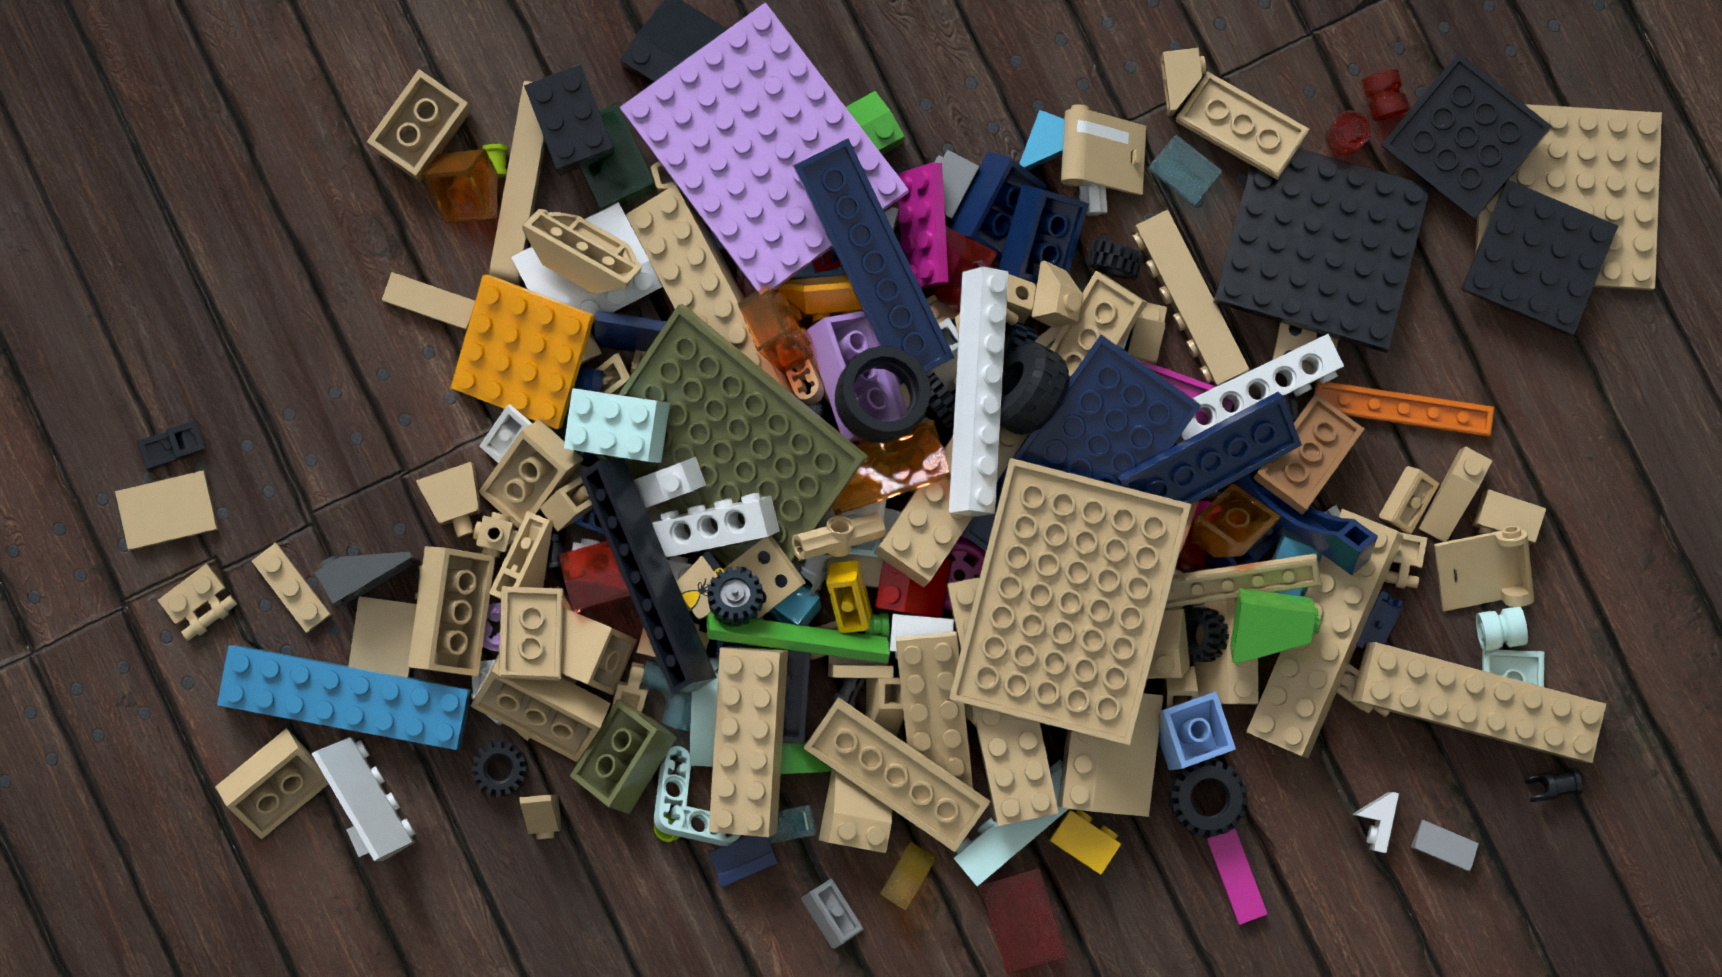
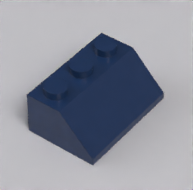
[947,152,1047,261]
[998,184,1089,282]

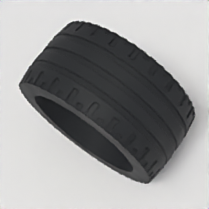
[834,346,931,443]

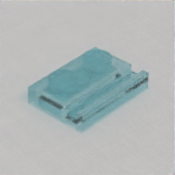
[1148,134,1222,206]

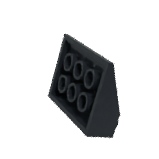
[620,0,728,85]

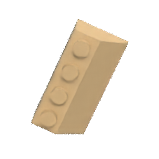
[1193,598,1258,705]
[470,655,611,762]

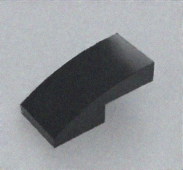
[137,420,205,471]

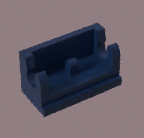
[1356,591,1404,652]

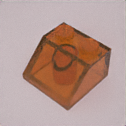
[421,148,498,223]
[1191,483,1281,557]

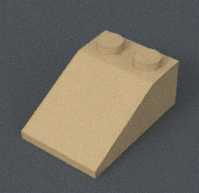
[478,419,583,528]
[819,768,892,853]

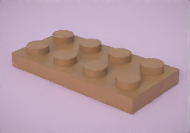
[1253,393,1364,515]

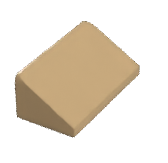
[1379,466,1439,534]

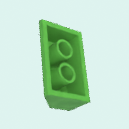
[846,91,905,155]

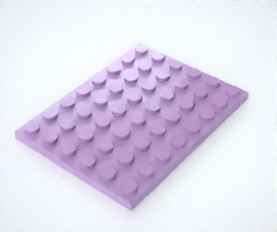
[620,2,909,299]

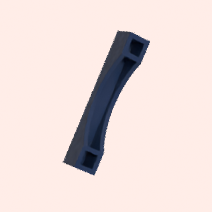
[1227,467,1378,575]

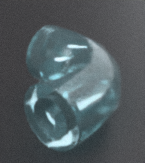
[640,657,692,732]

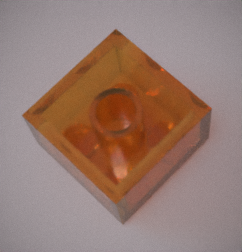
[737,285,814,374]

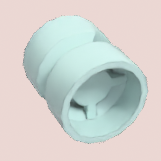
[1476,607,1528,652]

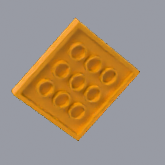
[451,274,595,429]

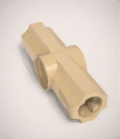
[792,512,886,561]

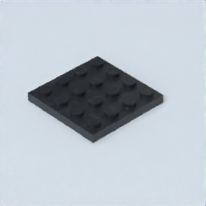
[1381,53,1552,220]
[1461,180,1618,336]

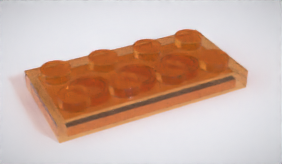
[832,420,951,515]

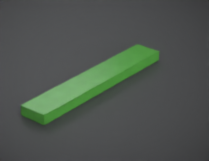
[706,613,890,663]

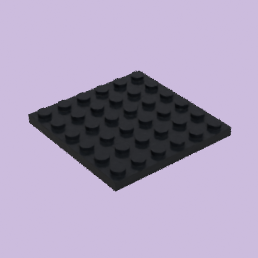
[1213,148,1431,353]

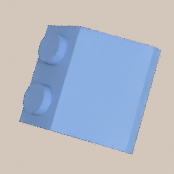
[1159,691,1236,770]

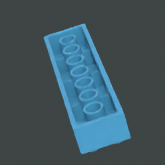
[217,645,472,750]

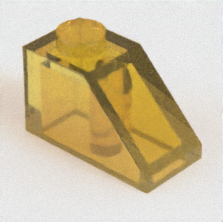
[879,841,936,910]

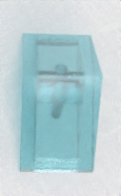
[769,805,816,844]

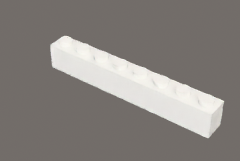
[949,267,1008,517]

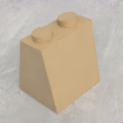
[561,608,637,695]

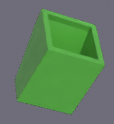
[1230,588,1321,663]

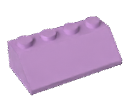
[806,311,907,442]

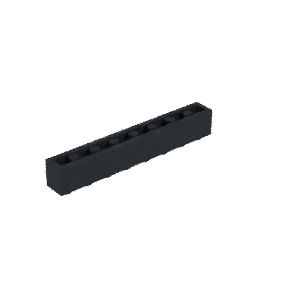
[580,458,717,695]

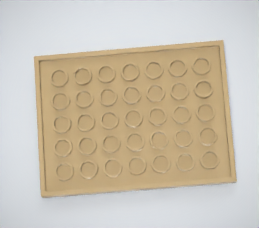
[949,458,1191,745]

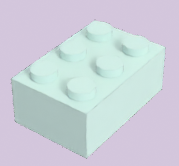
[563,388,670,463]

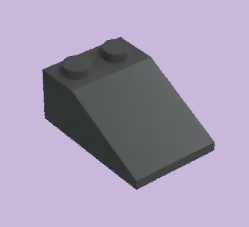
[314,552,420,607]

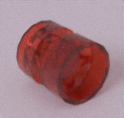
[1361,69,1410,121]
[1327,110,1371,156]

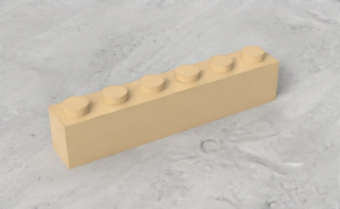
[1132,210,1249,387]

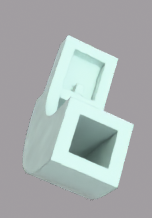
[690,658,719,767]

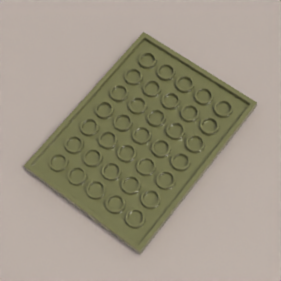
[593,304,868,566]

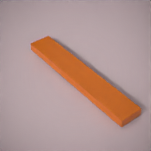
[1313,380,1495,437]

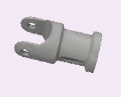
[799,553,832,596]

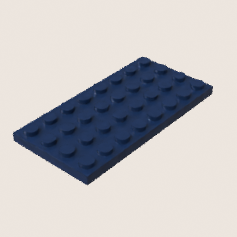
[962,334,1202,551]

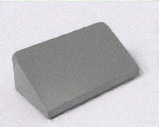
[1410,820,1479,872]
[801,878,864,949]

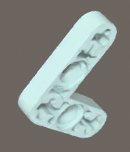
[654,746,740,846]

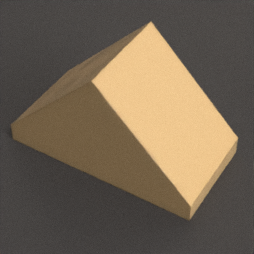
[596,353,630,395]

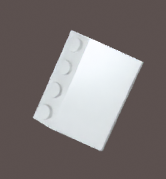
[511,202,663,323]
[312,737,416,861]

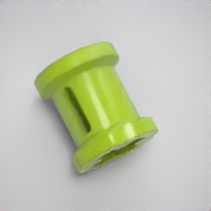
[482,144,509,178]

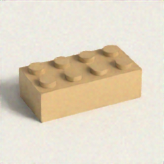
[408,546,495,676]

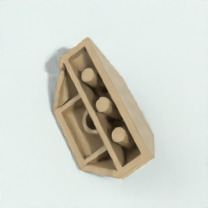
[522,209,642,294]

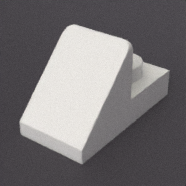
[479,404,532,463]
[1353,792,1399,853]

